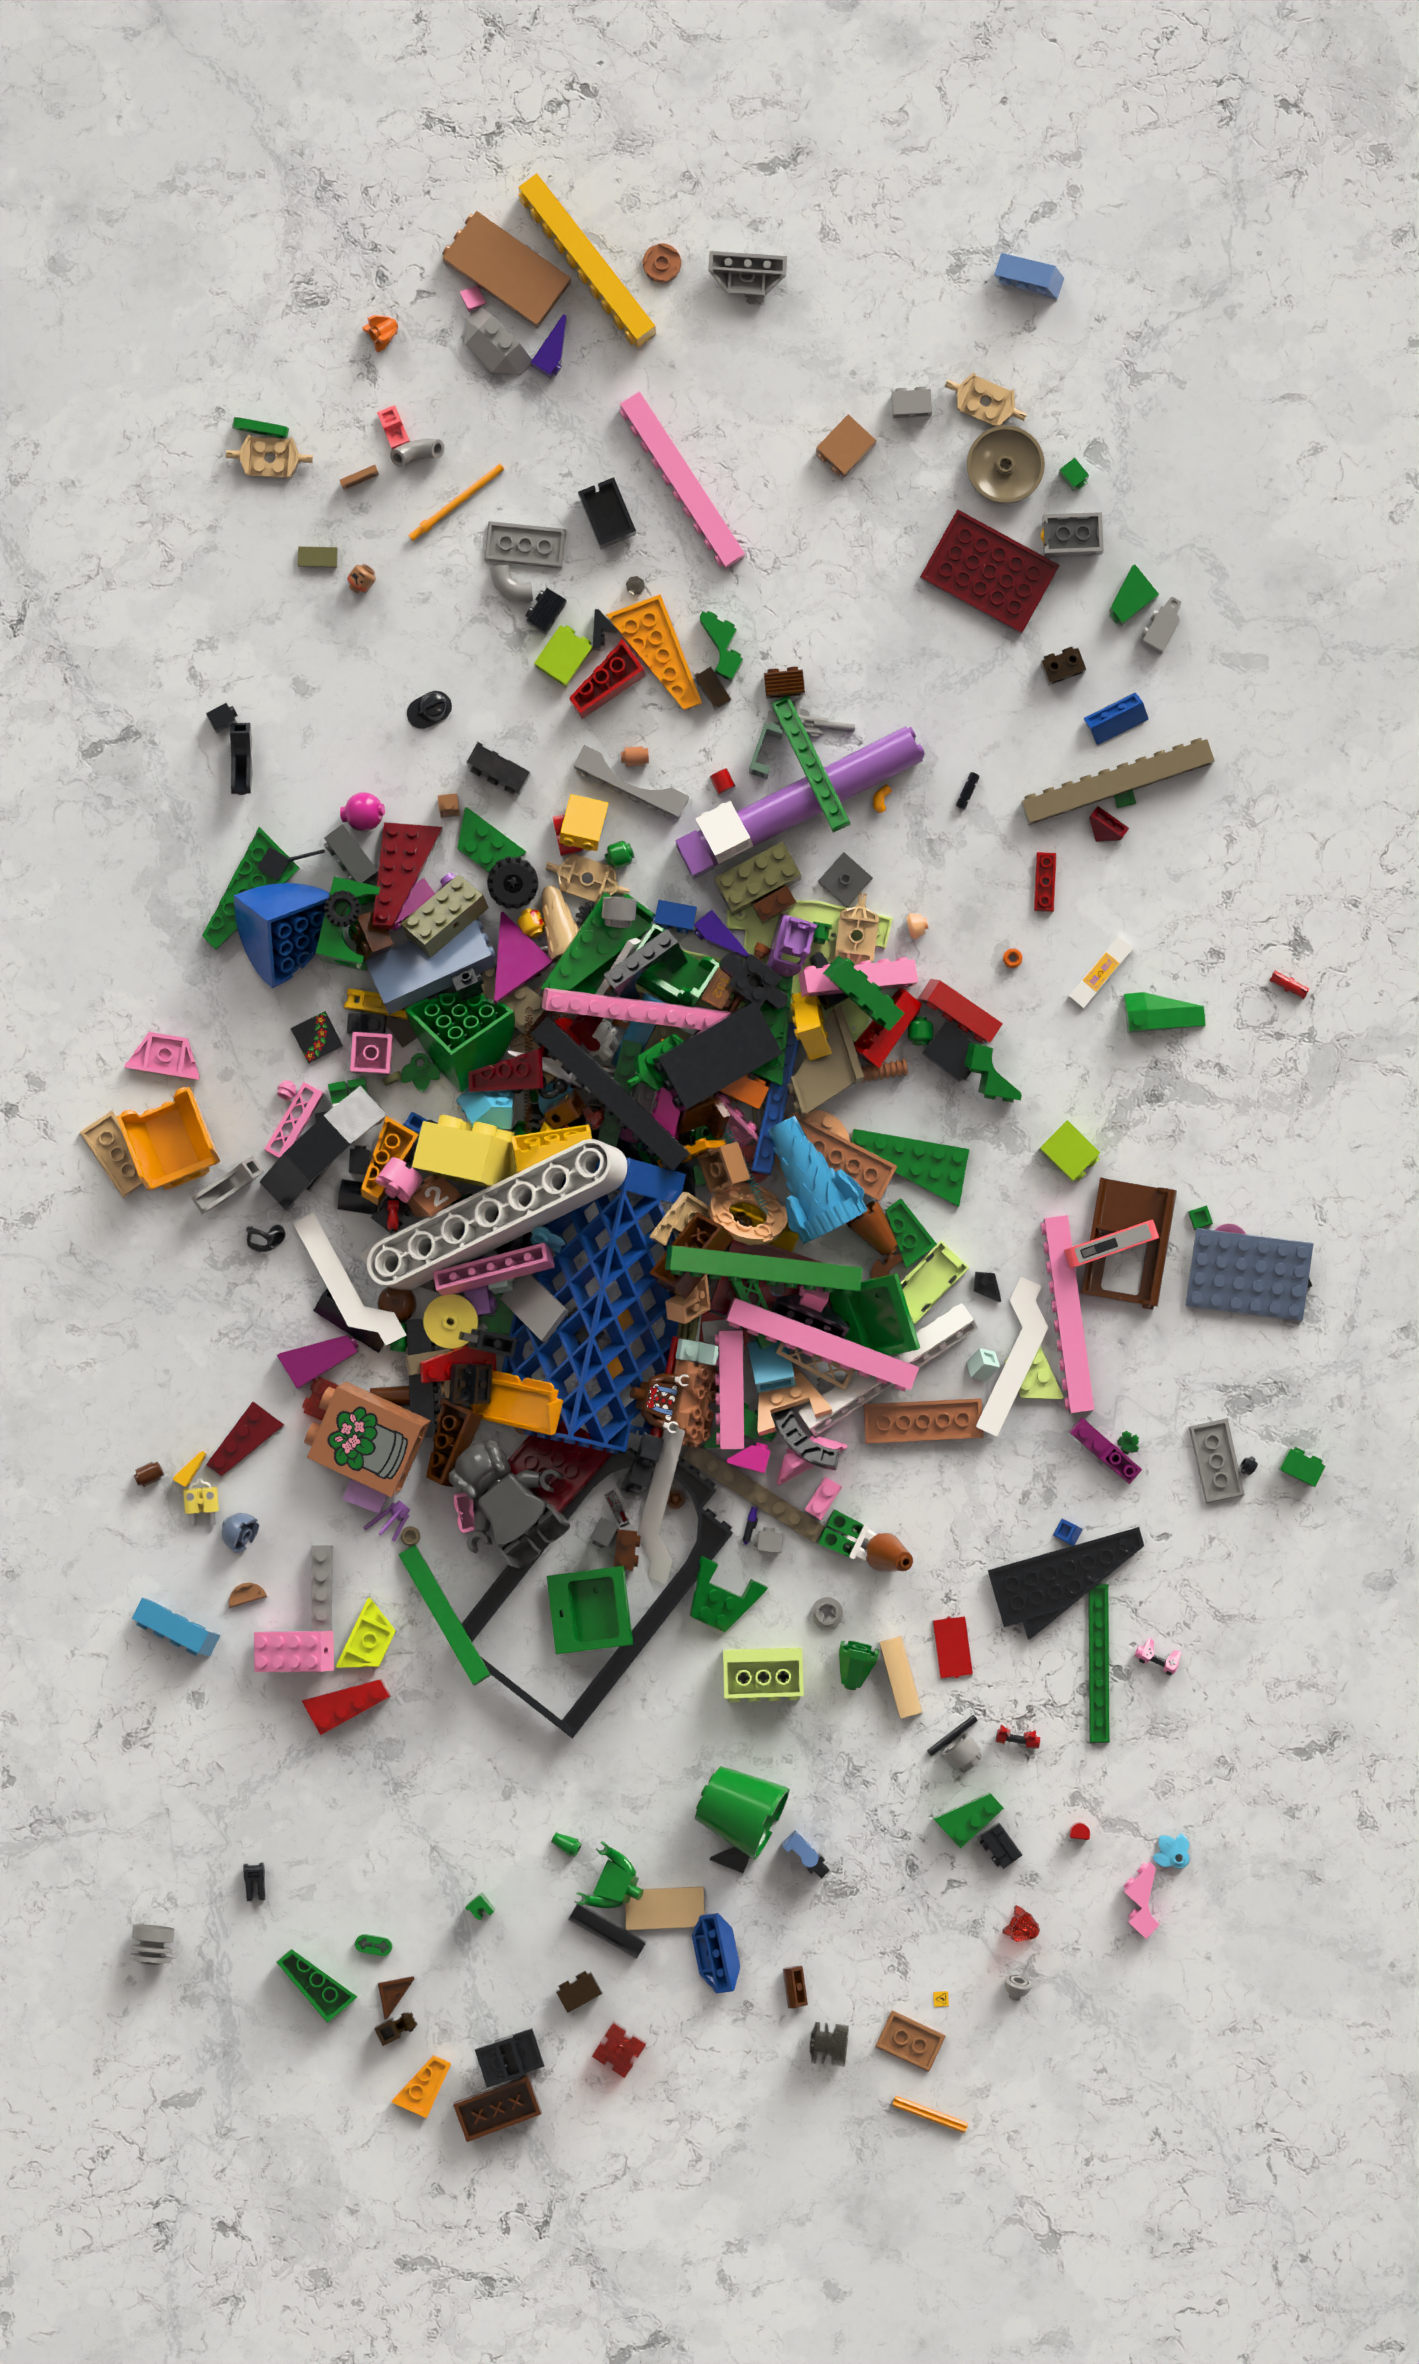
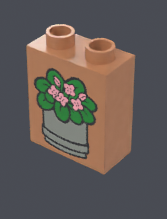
[304,1381,431,1497]

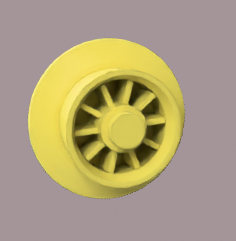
[423,1294,478,1349]

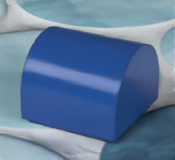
[403,1112,428,1134]

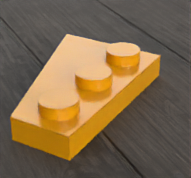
[657,1138,726,1168]
[391,2055,451,2118]

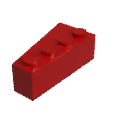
[918,979,1003,1044]

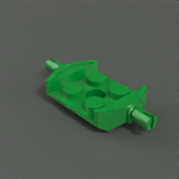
[627,1034,684,1091]

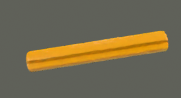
[892,2096,968,2133]

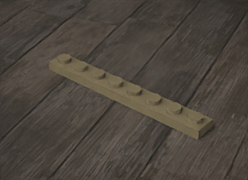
[682,1446,825,1543]

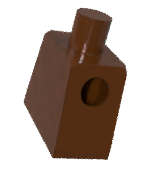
[538,1089,586,1130]

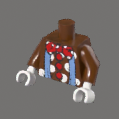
[630,1373,689,1434]

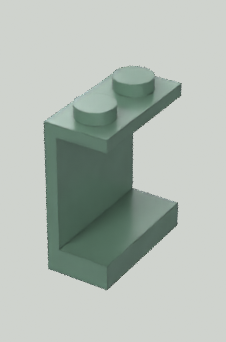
[749,723,783,779]

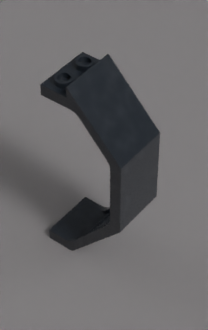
[259,1086,387,1211]

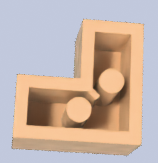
[665,1275,711,1324]

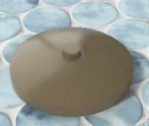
[967,426,1045,504]

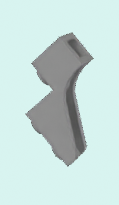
[191,1156,264,1214]

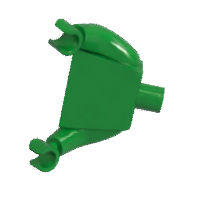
[574,1841,644,1908]

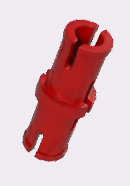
[1269,970,1310,999]

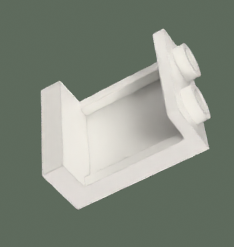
[696,801,753,864]

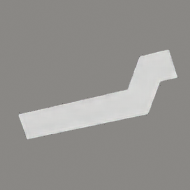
[293,1212,406,1346]
[976,1277,1049,1436]
[638,1425,685,1585]

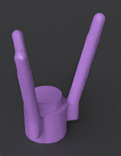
[363,1500,410,1541]

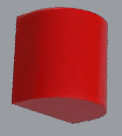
[710,768,735,795]
[1069,1822,1090,1840]

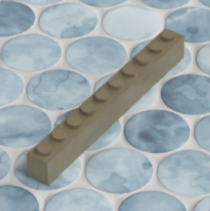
[1021,738,1215,825]

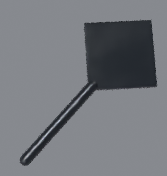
[257,847,325,880]

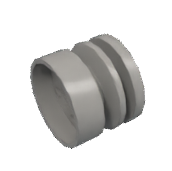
[130,1924,174,1965]

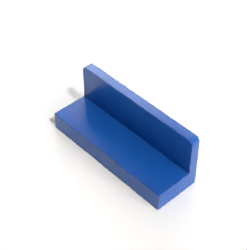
[1084,692,1149,745]

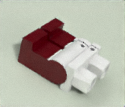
[569,1014,620,1061]

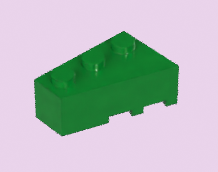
[933,1792,1004,1849]

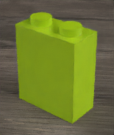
[534,625,593,688]
[1039,1120,1100,1181]

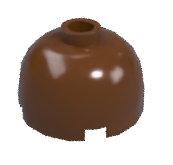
[377,1287,417,1323]

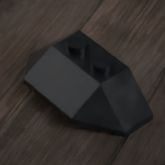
[770,1294,849,1339]

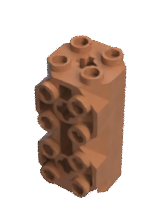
[661,1359,719,1448]

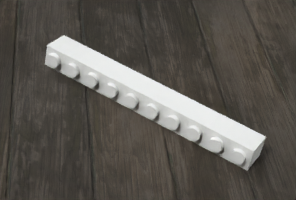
[798,1303,978,1437]

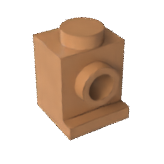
[438,793,460,818]

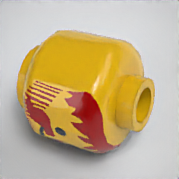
[517,908,545,939]

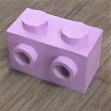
[343,1479,387,1514]

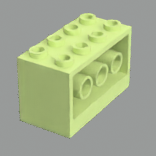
[723,1647,804,1702]

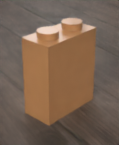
[816,414,877,477]

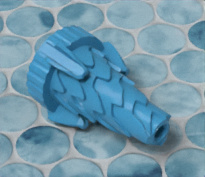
[768,1116,867,1244]

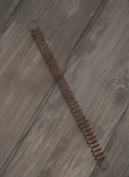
[523,1007,533,1134]

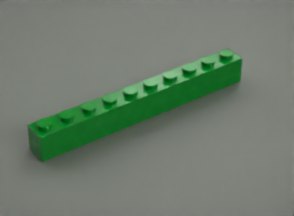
[665,1246,863,1295]

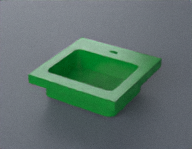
[829,1273,921,1356]
[547,1566,633,1654]

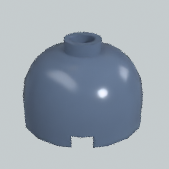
[222,1513,259,1553]

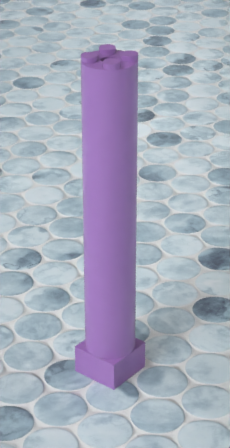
[675,726,925,880]

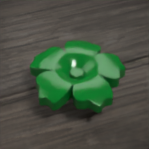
[1117,1431,1140,1454]

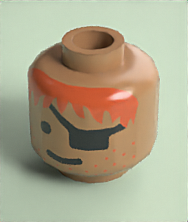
[347,563,376,593]

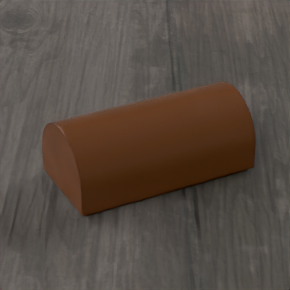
[370,1386,410,1406]
[783,1966,808,2008]

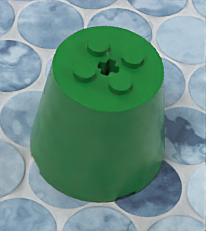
[695,1766,790,1860]

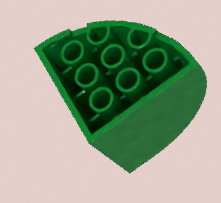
[405,992,515,1092]

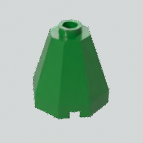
[839,1641,879,1690]

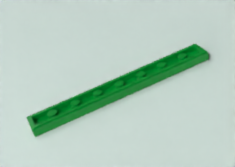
[771,695,851,833]
[398,1544,491,1686]
[1088,1584,1110,1743]

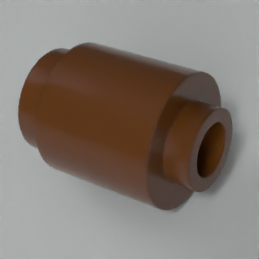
[134,1461,164,1487]

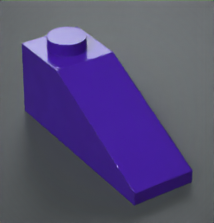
[531,314,567,379]
[694,910,749,959]

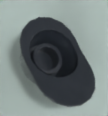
[407,691,452,729]

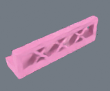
[264,1082,324,1158]

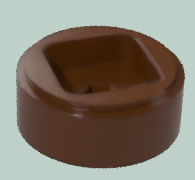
[667,1489,685,1509]

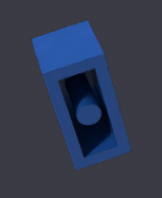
[654,900,697,934]

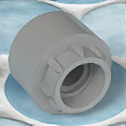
[602,897,637,928]
[942,1732,981,1772]

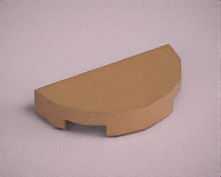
[229,1582,267,1608]

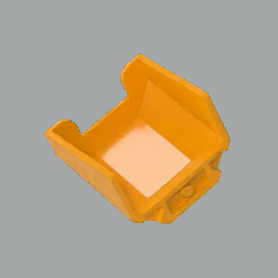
[116,1087,220,1191]

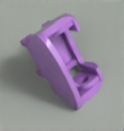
[767,913,817,977]

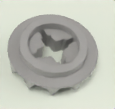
[811,1597,843,1629]

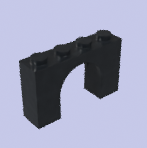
[604,929,688,1000]

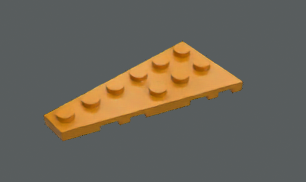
[606,594,702,710]

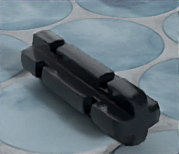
[956,772,980,810]

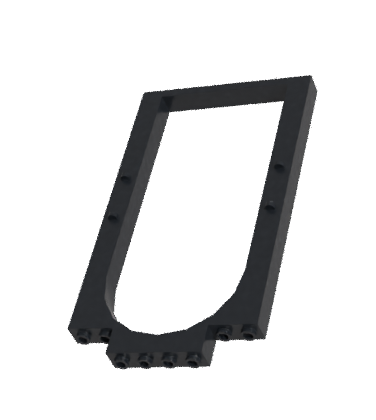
[462,1439,733,1739]

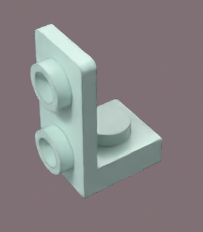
[676,1339,719,1365]

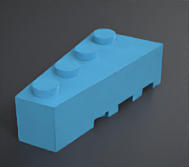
[132,1597,221,1656]

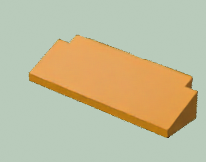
[471,1370,563,1435]

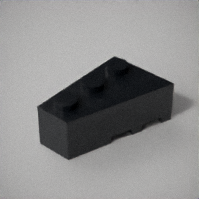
[467,742,531,795]

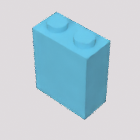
[747,1340,796,1393]

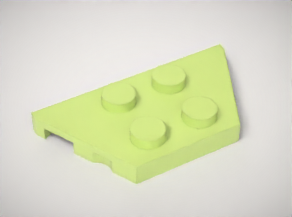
[1004,1346,1064,1399]

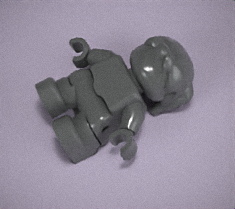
[449,1439,571,1568]

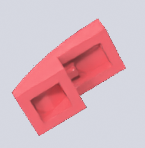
[377,405,410,450]

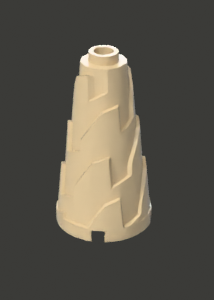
[541,885,579,964]

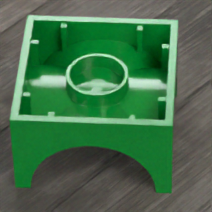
[316,876,381,972]

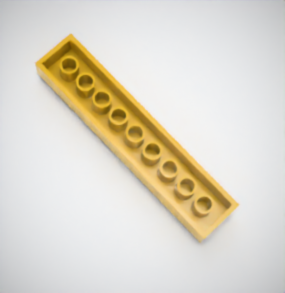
[518,173,656,348]

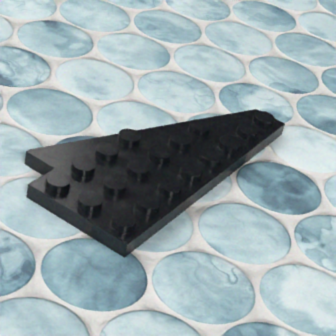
[987,1527,1144,1640]

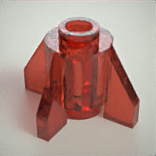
[1002,1905,1040,1942]

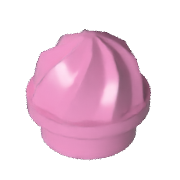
[277,1080,296,1101]

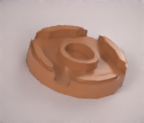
[643,243,681,283]

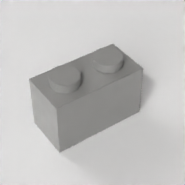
[891,387,932,418]

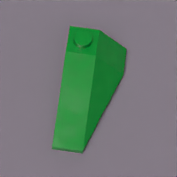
[1124,992,1206,1033]

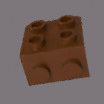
[678,1097,730,1140]

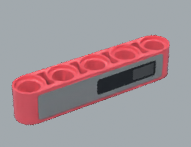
[1064,1219,1159,1268]

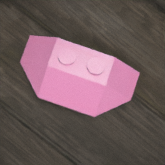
[777,1435,848,1486]

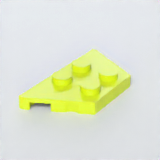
[336,1597,396,1668]

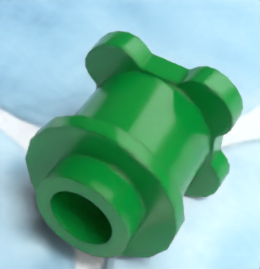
[813,922,832,945]

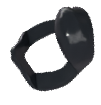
[246,1224,286,1252]

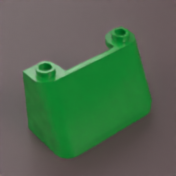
[636,924,719,1007]

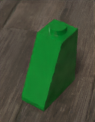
[1109,564,1159,626]

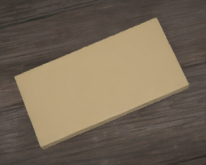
[80,1111,143,1197]
[625,1887,705,1930]

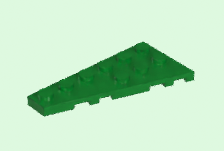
[202,827,300,950]
[540,892,653,992]
[750,975,793,1087]
[851,1129,969,1207]

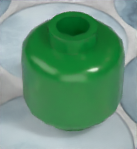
[604,841,635,869]
[908,1017,933,1045]

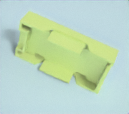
[901,1241,969,1325]

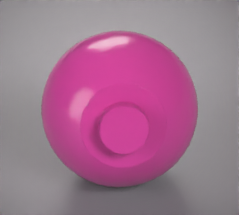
[340,792,385,831]

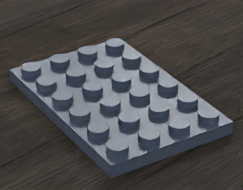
[1185,1228,1314,1321]

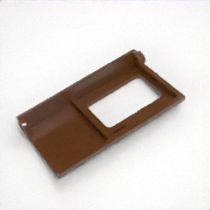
[1081,1177,1177,1310]

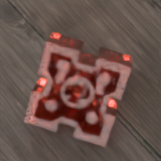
[592,2021,647,2078]

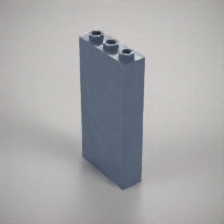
[365,918,497,1015]

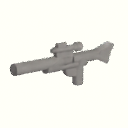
[764,701,855,738]

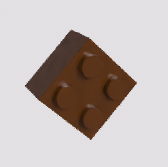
[348,910,393,963]

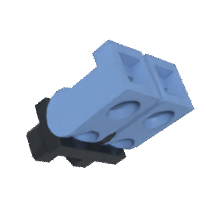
[781,1830,830,1879]

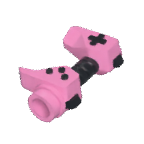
[1134,1638,1181,1675]

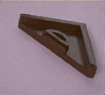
[378,1976,415,2019]

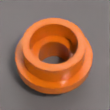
[1003,949,1022,968]

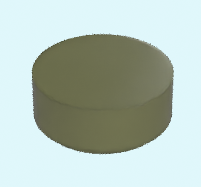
[382,1071,402,1086]

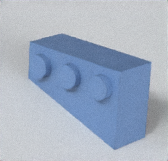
[994,253,1064,299]

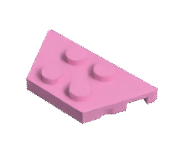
[125,1032,200,1080]

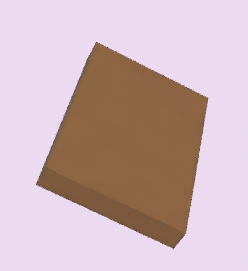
[875,2010,946,2072]

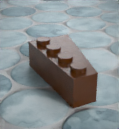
[426,1398,483,1487]

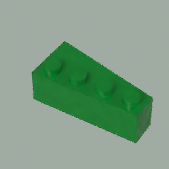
[823,956,905,1031]
[276,1949,357,2023]

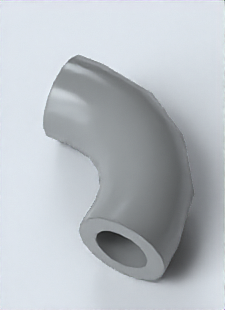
[390,439,444,467]
[490,565,533,602]

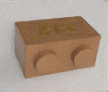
[701,967,732,1011]

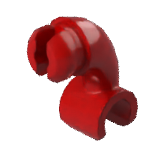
[387,1200,399,1231]

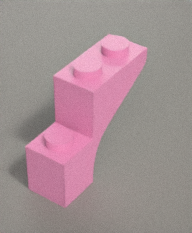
[1123,1862,1160,1939]

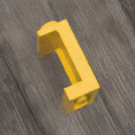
[559,794,608,851]

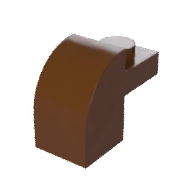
[870,1253,903,1279]

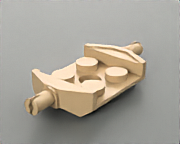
[945,373,1027,427]
[226,435,313,478]
[545,853,630,903]
[835,893,880,965]

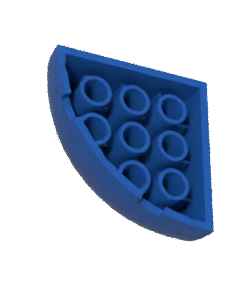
[234,883,330,988]

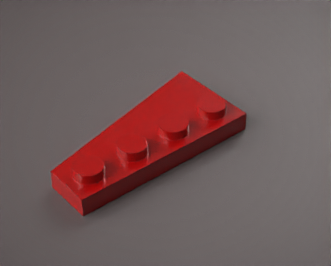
[420,1345,497,1383]

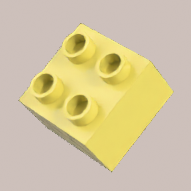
[412,1114,519,1188]

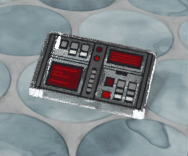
[604,1488,634,1529]

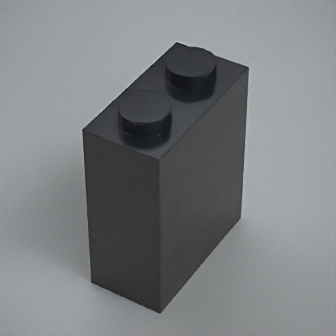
[922,1022,975,1082]

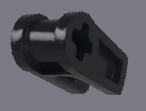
[243,1862,266,1901]

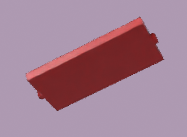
[933,1616,973,1678]

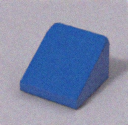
[1053,1518,1083,1546]

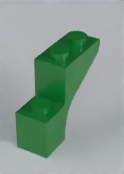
[700,611,743,682]
[964,1043,1022,1103]

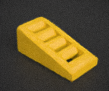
[173,1451,207,1487]

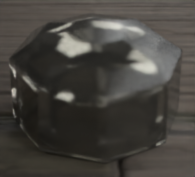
[626,576,645,596]

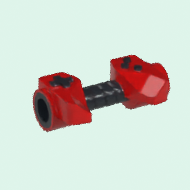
[996,1725,1041,1749]

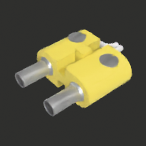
[183,1478,219,1527]

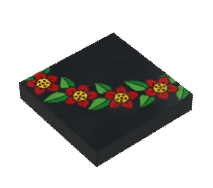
[290,1011,343,1064]

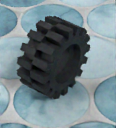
[324,890,361,927]

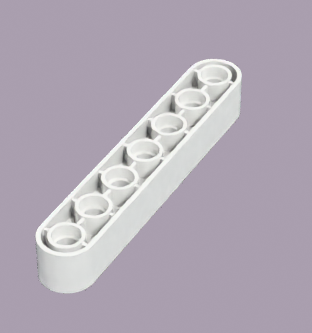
[367,1139,627,1290]

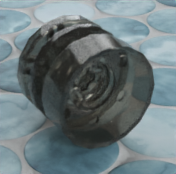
[809,2022,849,2067]

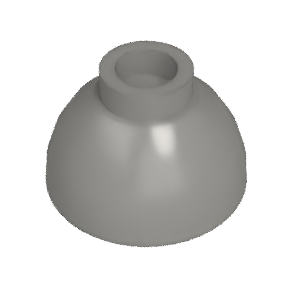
[1005,1974,1032,2001]

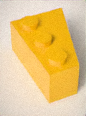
[790,992,832,1060]

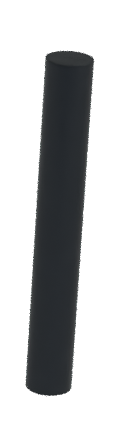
[927,1714,978,1757]

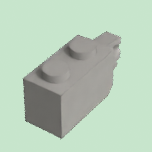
[1140,596,1181,654]

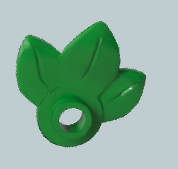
[401,1053,440,1092]

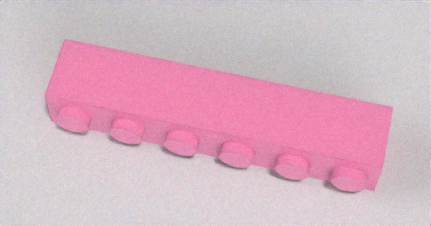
[798,957,918,997]
[433,1243,555,1296]
[715,1329,744,1449]

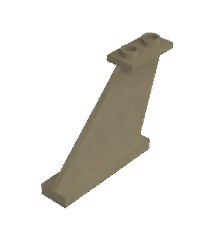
[787,1005,864,1119]

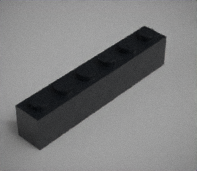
[406,1319,439,1437]

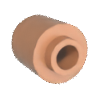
[621,746,649,767]

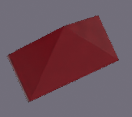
[1089,806,1129,842]

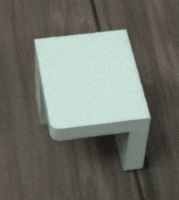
[966,1348,1000,1381]

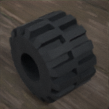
[487,856,538,909]

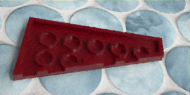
[373,822,443,929]

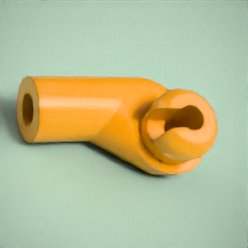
[872,784,892,813]

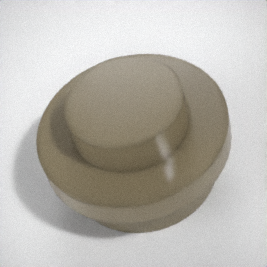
[401,1526,420,1546]

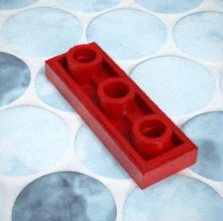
[1034,852,1056,912]

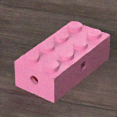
[254,1631,334,1672]

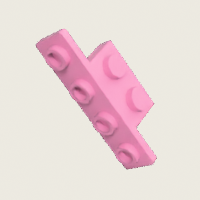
[714,1092,759,1149]

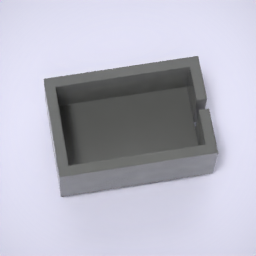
[324,824,378,884]

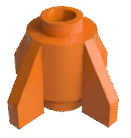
[362,315,398,352]

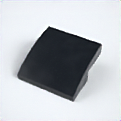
[449,1363,492,1404]

